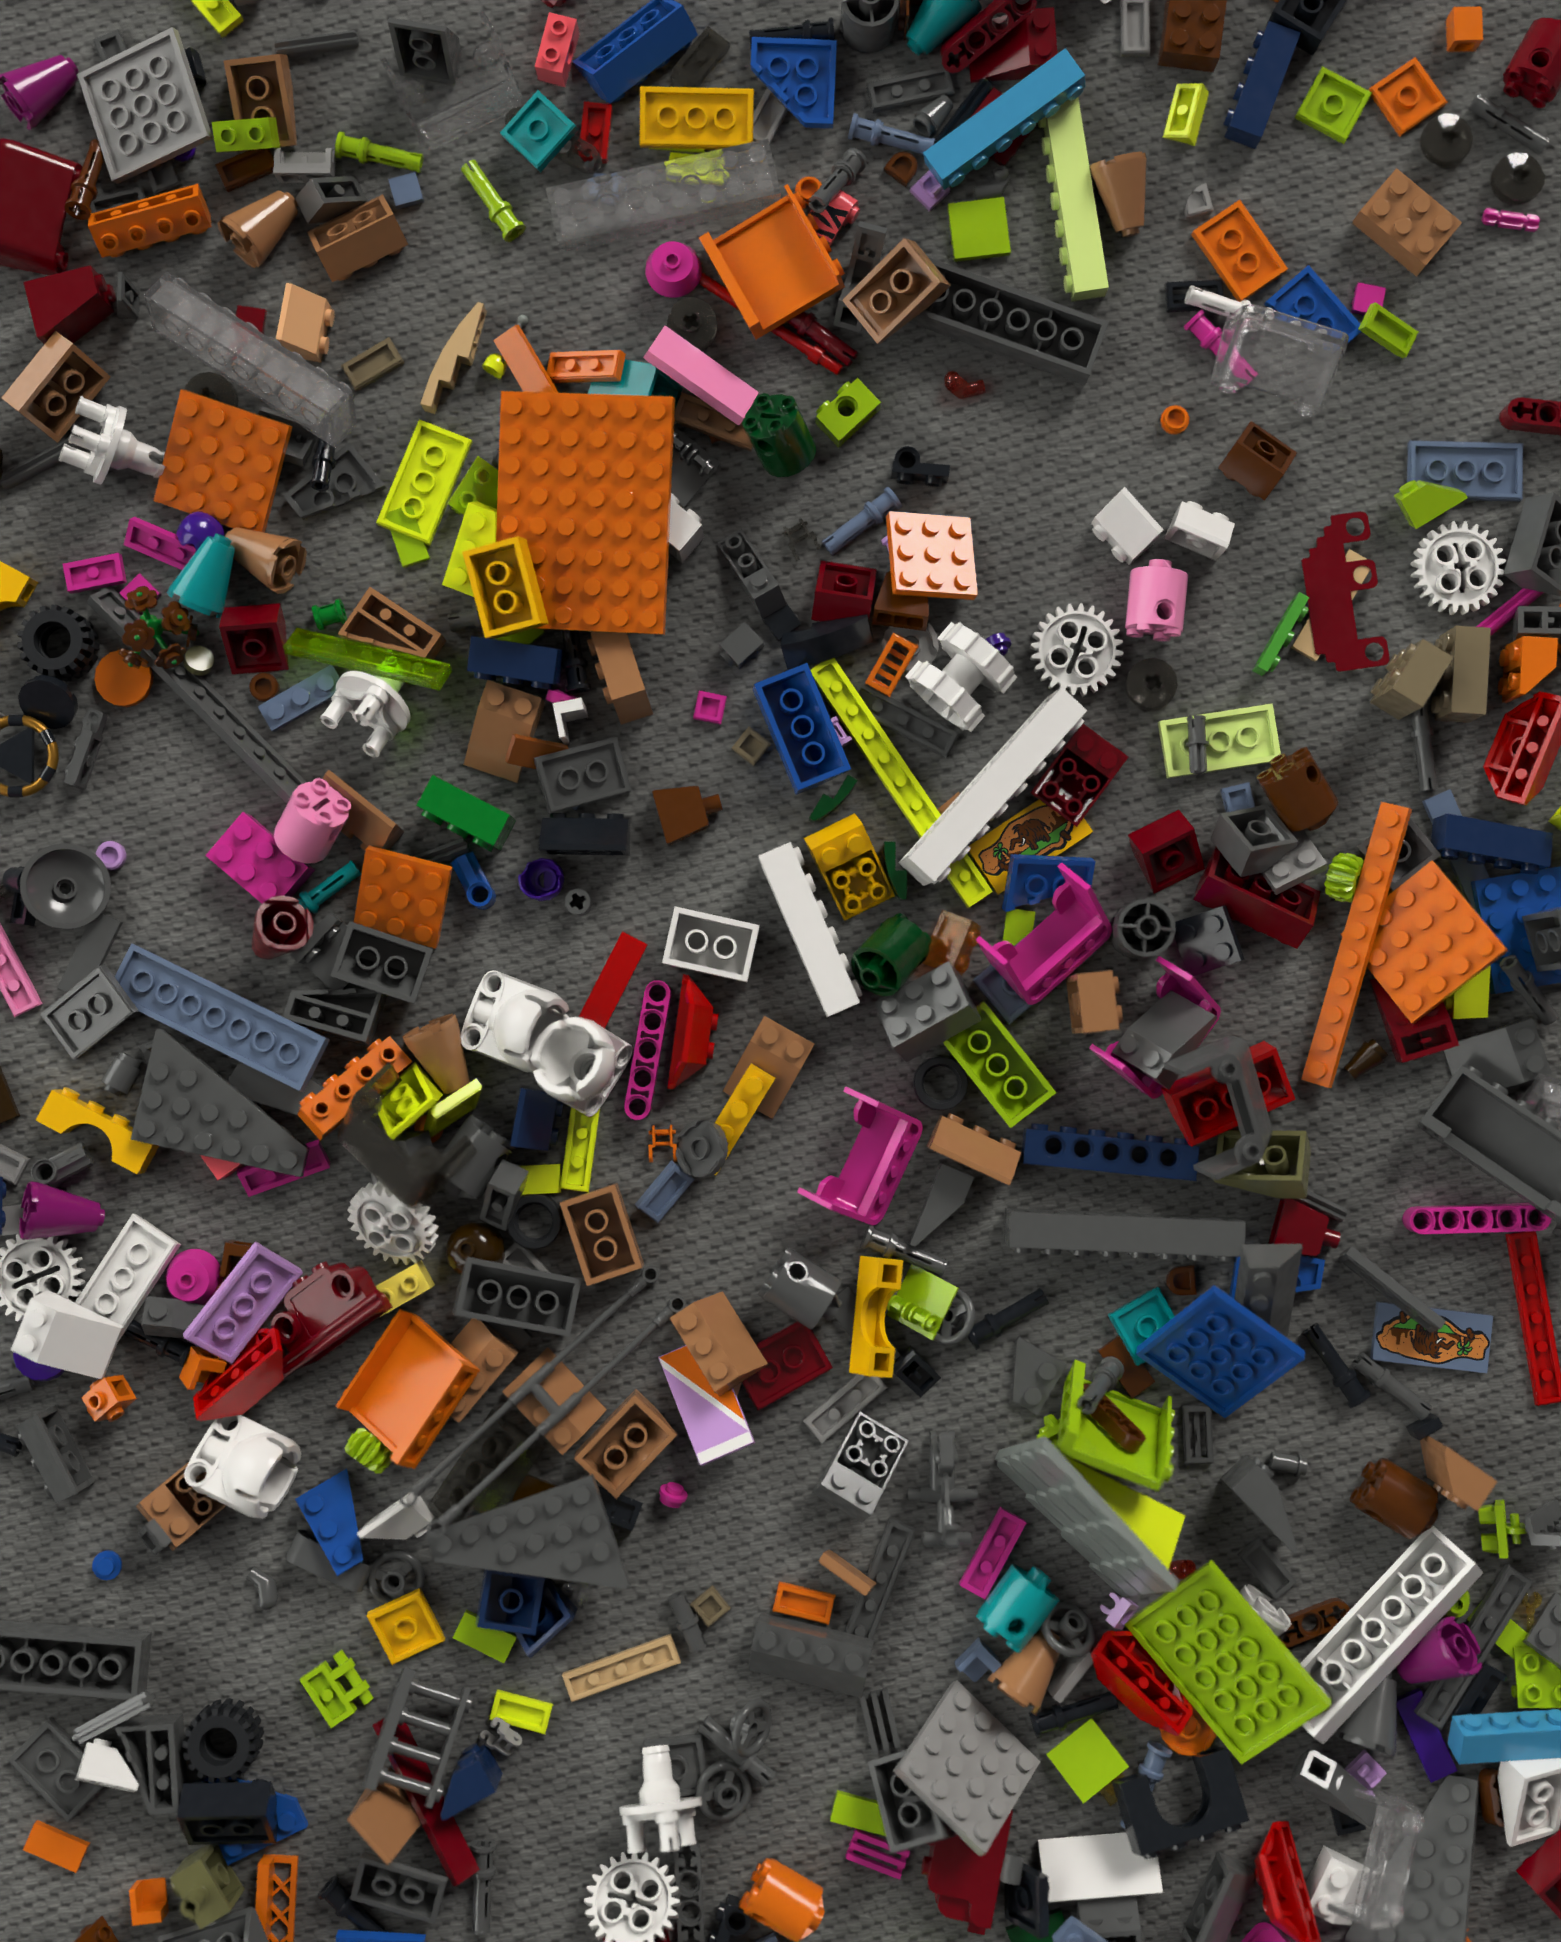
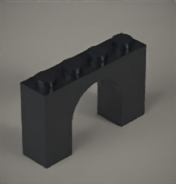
[1111,1747,1250,1859]

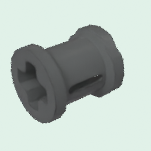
[565,889,593,916]

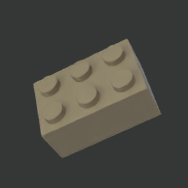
[1431,626,1491,723]
[1370,639,1453,720]

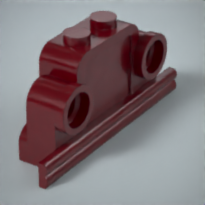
[271,1261,393,1378]
[921,1810,1013,1935]

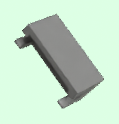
[273,148,336,183]

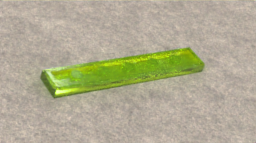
[283,628,452,691]

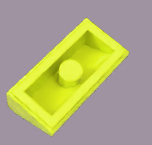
[1163,83,1209,146]

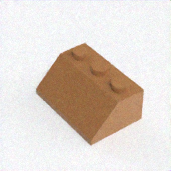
[307,194,408,282]
[323,770,405,851]
[926,1113,1021,1186]
[670,1291,768,1396]
[450,1319,520,1423]
[502,1347,607,1455]
[574,1389,677,1499]
[1420,1436,1497,1511]

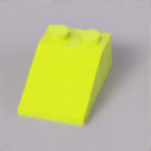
[372,1062,443,1140]

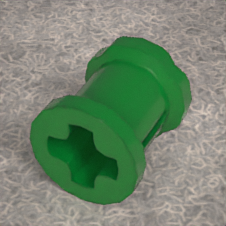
[312,598,347,630]

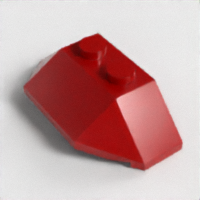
[1483,691,1561,806]
[667,974,719,1089]
[193,1328,284,1421]
[1091,1631,1193,1736]
[1254,1821,1321,1942]

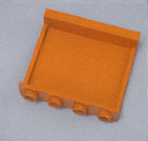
[699,184,845,340]
[336,1309,480,1469]

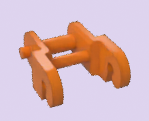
[648,1125,677,1163]

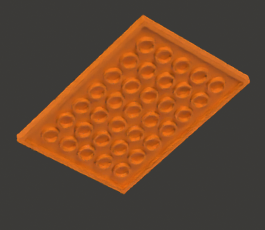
[496,391,675,635]

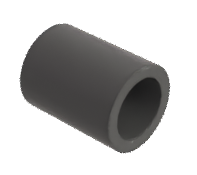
[1000,1851,1024,1885]

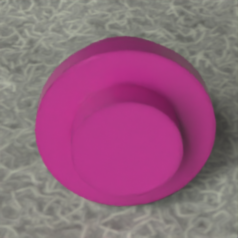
[659,1482,688,1508]

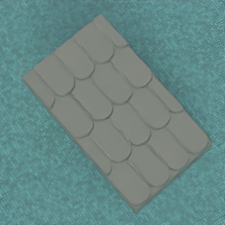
[995,1436,1186,1597]

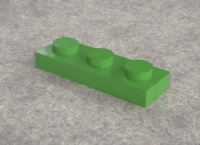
[1252,592,1309,676]

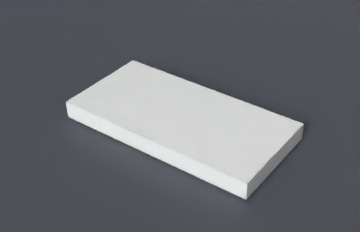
[75,1214,181,1340]
[1038,1832,1163,1903]

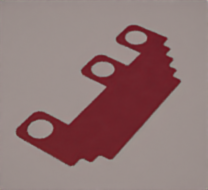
[1301,511,1390,672]

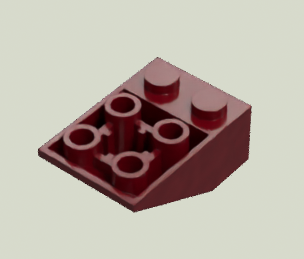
[1031,724,1129,827]
[1369,978,1459,1063]

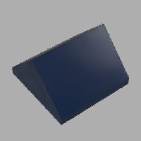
[514,1578,578,1658]

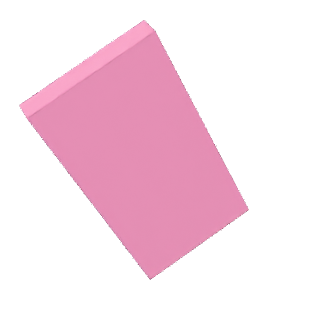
[643,326,759,425]

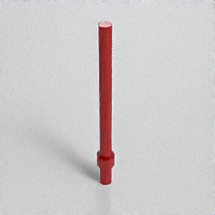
[698,273,843,375]

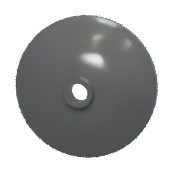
[20,843,111,930]

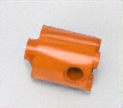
[739,1858,825,1942]

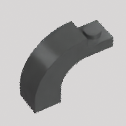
[834,221,887,332]

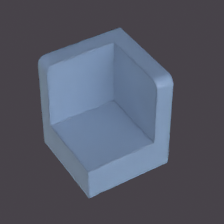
[954,1637,1002,1682]

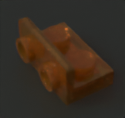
[922,910,981,976]

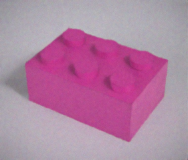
[205,812,315,904]

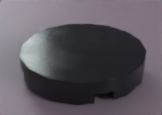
[18,675,78,729]

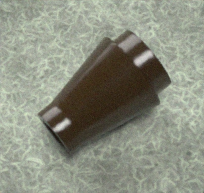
[1344,1038,1389,1080]

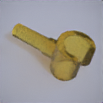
[1521,1592,1542,1632]

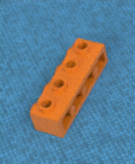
[88,184,211,258]
[297,1036,413,1141]

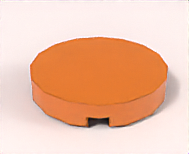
[94,650,154,707]
[1160,1701,1216,1756]

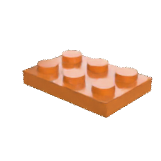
[1191,200,1288,302]

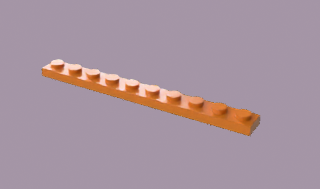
[1301,802,1412,1088]

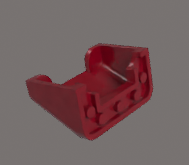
[0,138,82,275]

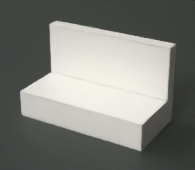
[553,698,588,745]

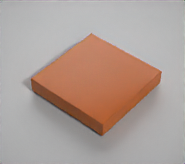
[1368,57,1448,137]

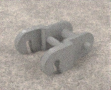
[479,1717,522,1756]

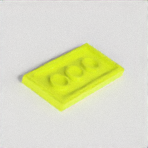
[376,419,473,546]

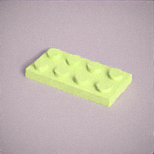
[1158,703,1281,779]

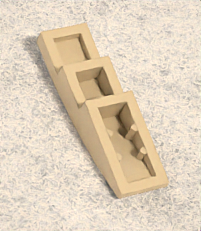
[420,302,487,414]

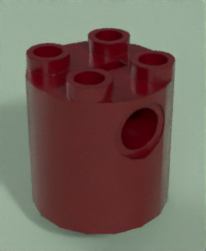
[1503,18,1561,108]

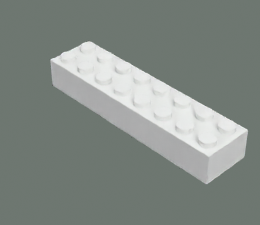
[898,687,1087,886]
[1300,1526,1483,1744]

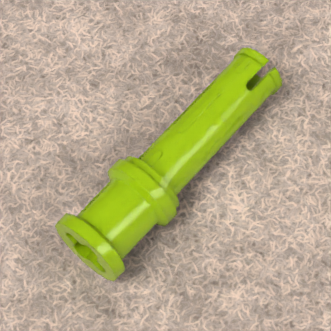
[335,131,424,173]
[461,160,526,242]

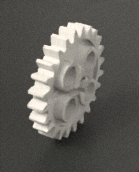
[1410,521,1506,615]
[1030,603,1124,697]
[347,1181,439,1265]
[0,1234,85,1322]
[584,1852,681,1942]

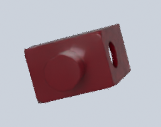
[1268,1198,1341,1256]

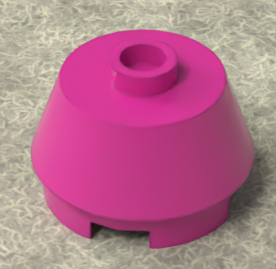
[645,241,702,298]
[165,1249,223,1305]

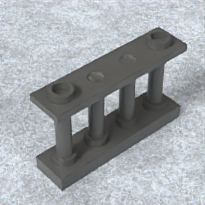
[362,1667,473,1809]

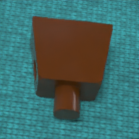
[872,571,929,631]
[652,786,723,846]

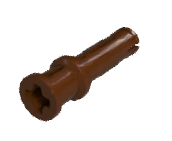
[64,139,104,220]

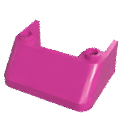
[976,862,1112,1005]
[1089,956,1221,1099]
[797,1086,923,1225]

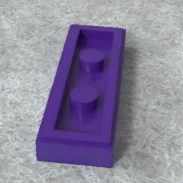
[1397,1688,1457,1783]

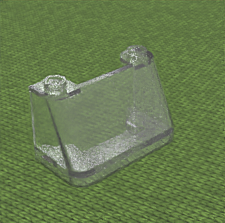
[1210,304,1349,417]

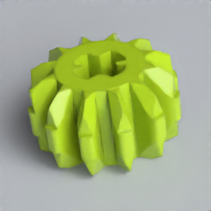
[1324,853,1364,903]
[344,1428,393,1474]

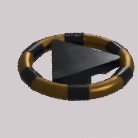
[0,715,59,797]

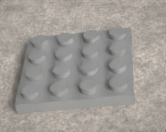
[77,27,213,184]
[893,1680,1040,1856]

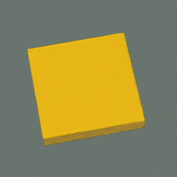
[367,1587,445,1665]

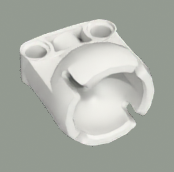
[461,970,569,1072]
[532,1017,633,1117]
[184,1415,301,1519]

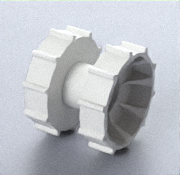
[905,622,1017,732]

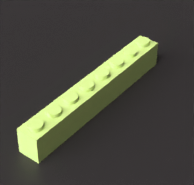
[1038,97,1109,301]

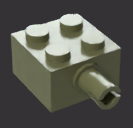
[170,1845,245,1930]

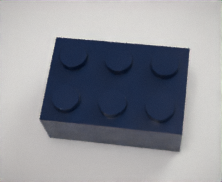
[467,636,565,689]

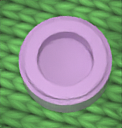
[96,841,126,870]

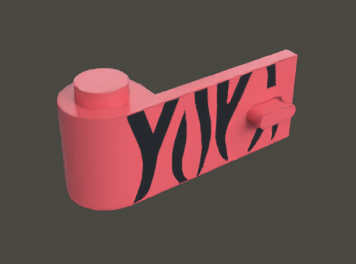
[808,190,860,246]

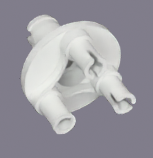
[59,396,165,485]
[320,654,412,758]
[619,1745,702,1853]

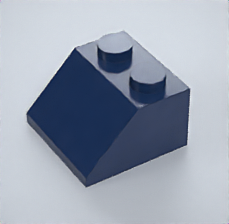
[510,1087,564,1151]
[475,1569,545,1635]
[441,1743,503,1821]

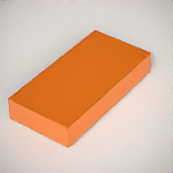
[772,1581,835,1625]
[23,1820,90,1873]

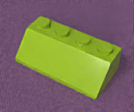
[943,1000,1056,1128]

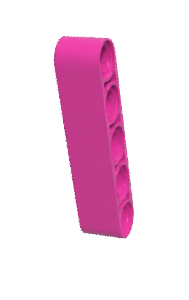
[624,980,671,1120]
[1402,1203,1551,1234]

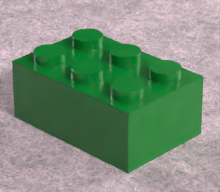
[416,775,516,852]

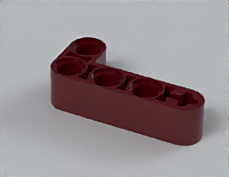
[941,0,1037,73]
[1499,397,1561,436]

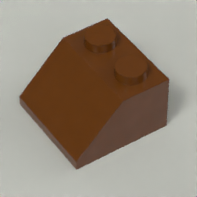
[1218,421,1297,501]

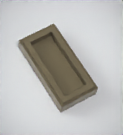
[340,337,404,392]

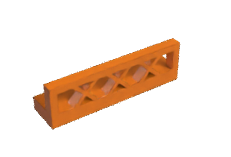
[255,1854,299,1942]

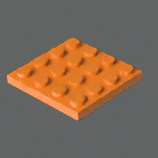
[153,389,293,532]
[1341,860,1509,1024]

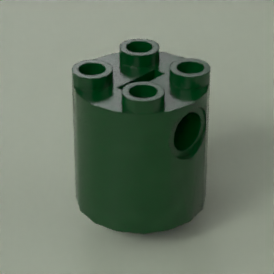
[742,393,816,477]
[851,913,932,996]

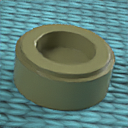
[184,646,214,676]

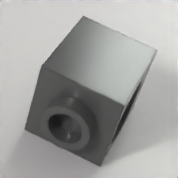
[719,621,764,669]

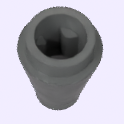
[913,95,953,137]

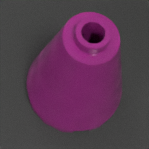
[0,55,79,130]
[19,1181,105,1240]
[1397,1616,1482,1684]

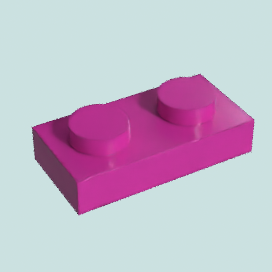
[63,553,127,594]

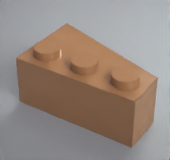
[338,587,446,664]
[587,631,653,725]

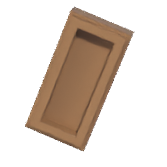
[818,1549,877,1596]

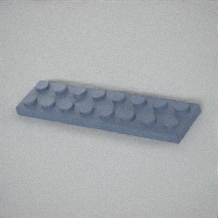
[115,943,330,1092]

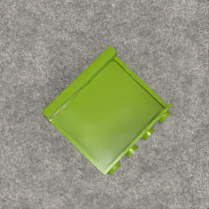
[1057,1359,1175,1491]

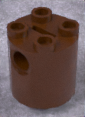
[1256,747,1339,832]
[1350,1458,1438,1540]

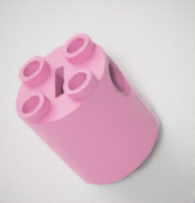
[1125,559,1188,642]
[274,778,351,863]

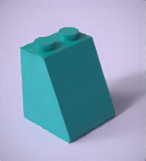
[587,360,683,411]

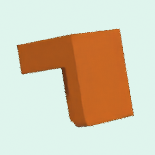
[1446,6,1483,52]
[179,1346,227,1390]
[129,1877,169,1926]

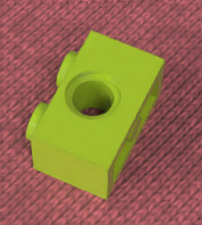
[211,117,280,152]
[815,378,881,448]

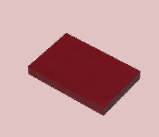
[742,1321,833,1411]

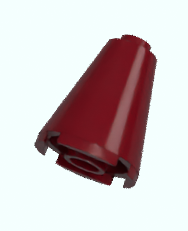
[252,895,314,960]

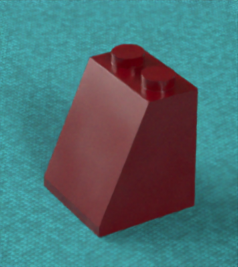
[23,265,116,344]

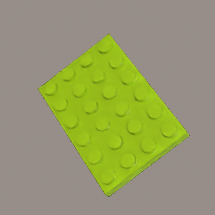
[1124,1559,1332,1765]

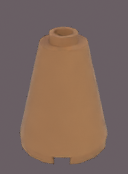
[1089,152,1147,237]
[217,190,298,268]
[225,527,306,594]
[402,1013,470,1095]
[987,1630,1060,1715]

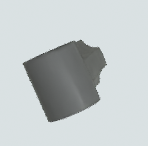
[30,1142,94,1188]

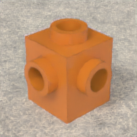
[81,1375,137,1422]

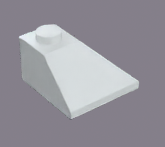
[357,1492,434,1539]
[75,1738,139,1793]

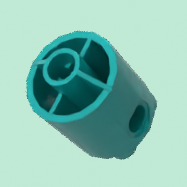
[976,1564,1059,1654]

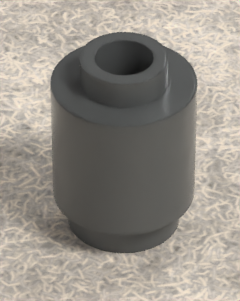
[101,1052,142,1096]

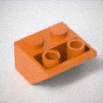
[1498,636,1558,703]

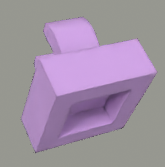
[910,170,950,212]
[1100,1592,1139,1630]
[1344,1749,1387,1790]

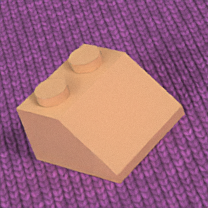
[276,283,334,362]

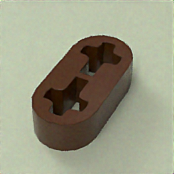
[1478,1768,1504,1827]

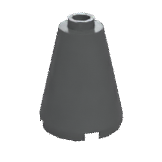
[1336,1673,1397,1757]

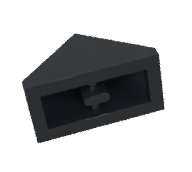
[893,1345,941,1398]

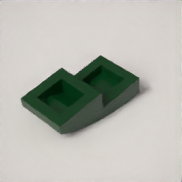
[809,775,858,823]
[883,842,907,901]

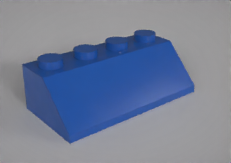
[572,0,698,104]
[753,663,851,795]

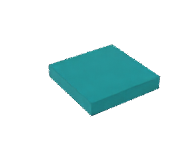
[500,90,579,173]
[1107,1287,1175,1366]

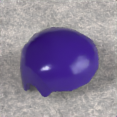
[176,512,225,551]
[518,858,565,902]

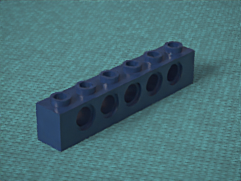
[1020,1123,1200,1181]

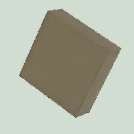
[731,726,771,766]
[690,1585,731,1627]

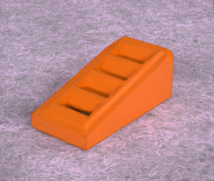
[865,632,918,697]

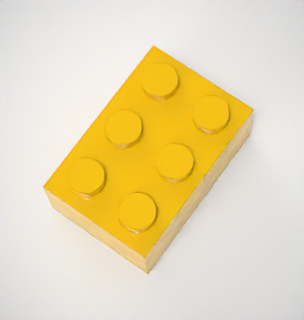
[462,536,549,639]

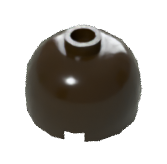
[446,1222,505,1276]

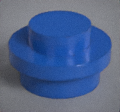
[92,1550,122,1580]

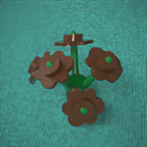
[119,586,200,669]

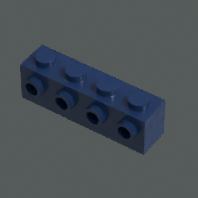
[1223,21,1301,149]
[1431,814,1553,874]

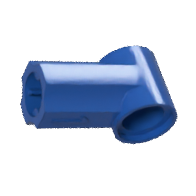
[451,852,496,910]

